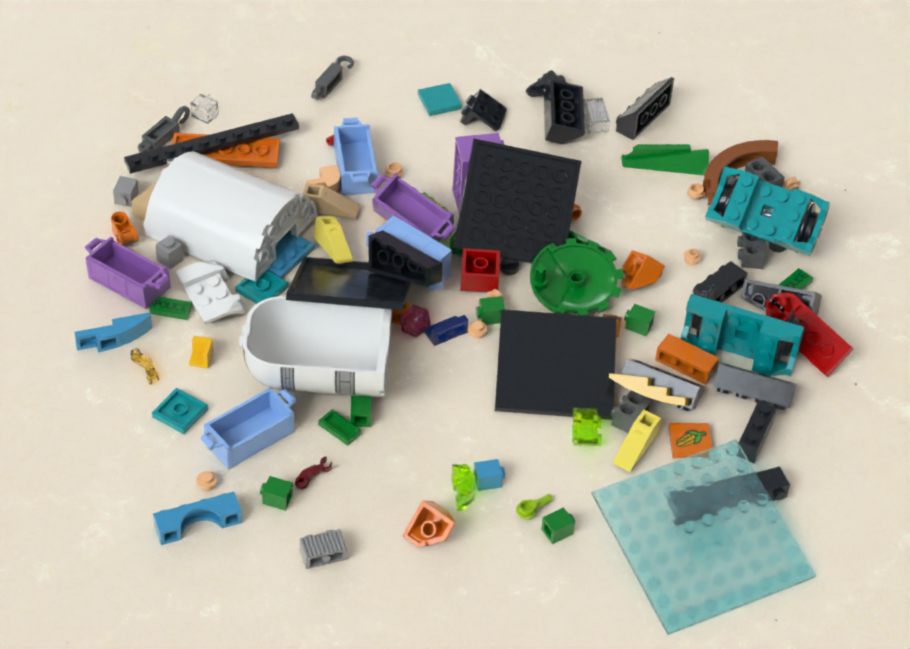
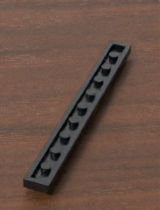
[124,113,299,174]

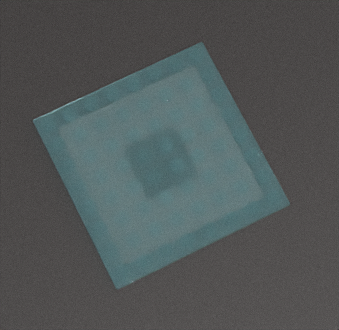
[591,439,816,635]

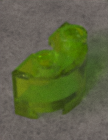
[572,408,602,446]
[451,464,476,512]

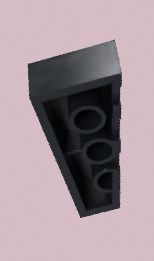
[368,230,442,287]

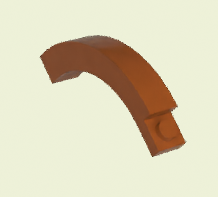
[703,140,778,205]

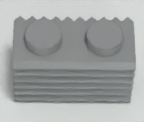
[299,529,347,569]

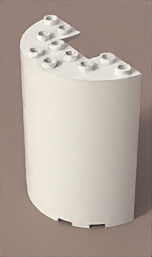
[143,152,317,282]

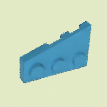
[267,230,315,279]

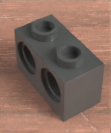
[745,156,785,188]
[737,233,766,269]
[611,390,652,433]

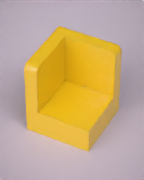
[189,336,214,369]

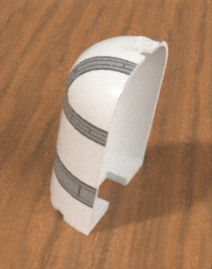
[239,296,392,397]

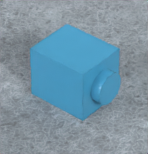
[473,459,505,491]

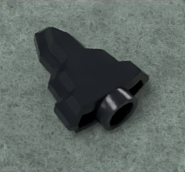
[525,70,566,97]

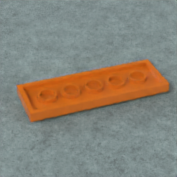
[172,133,280,168]

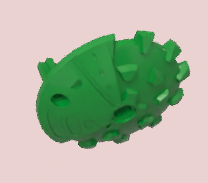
[530,238,624,316]

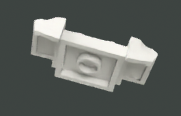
[176,261,246,324]

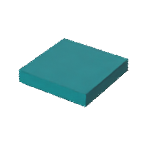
[418,83,462,116]
[235,270,289,304]
[152,388,208,434]

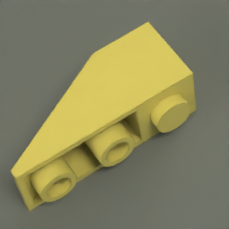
[313,216,353,264]
[613,410,661,472]

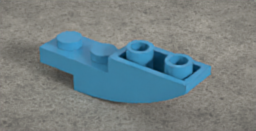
[74,312,152,352]

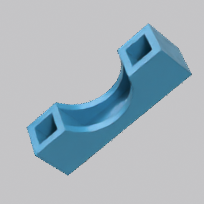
[153,492,242,545]

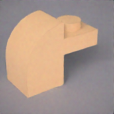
[306,164,340,193]

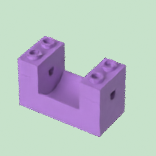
[452,133,504,213]

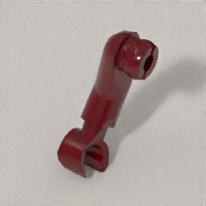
[295,456,332,490]

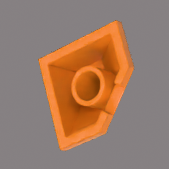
[622,250,665,290]
[403,500,456,547]

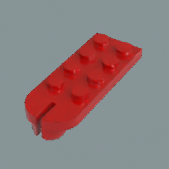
[766,293,854,377]

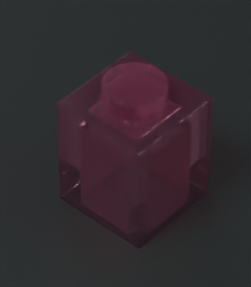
[399,304,431,338]

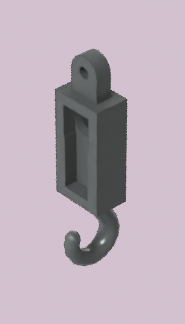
[311,56,354,100]
[138,106,190,153]

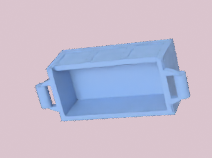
[334,117,378,195]
[366,215,452,292]
[200,388,296,469]

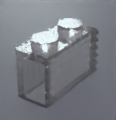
[583,98,610,134]

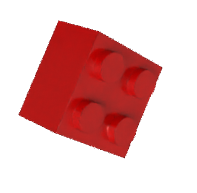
[460,248,500,292]

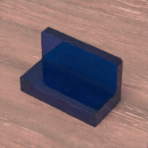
[424,315,468,346]

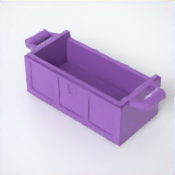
[371,173,455,243]
[85,237,171,309]

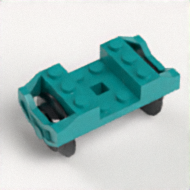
[705,166,830,256]
[680,285,804,377]

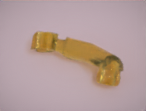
[130,348,160,385]

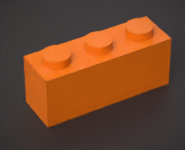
[655,333,719,385]

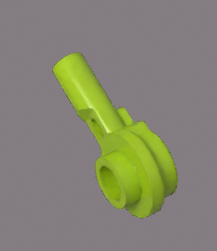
[516,494,553,519]

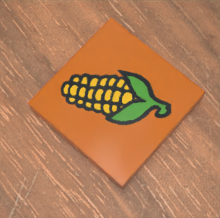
[668,423,713,458]

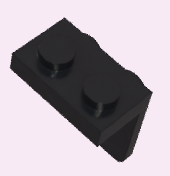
[460,89,507,131]

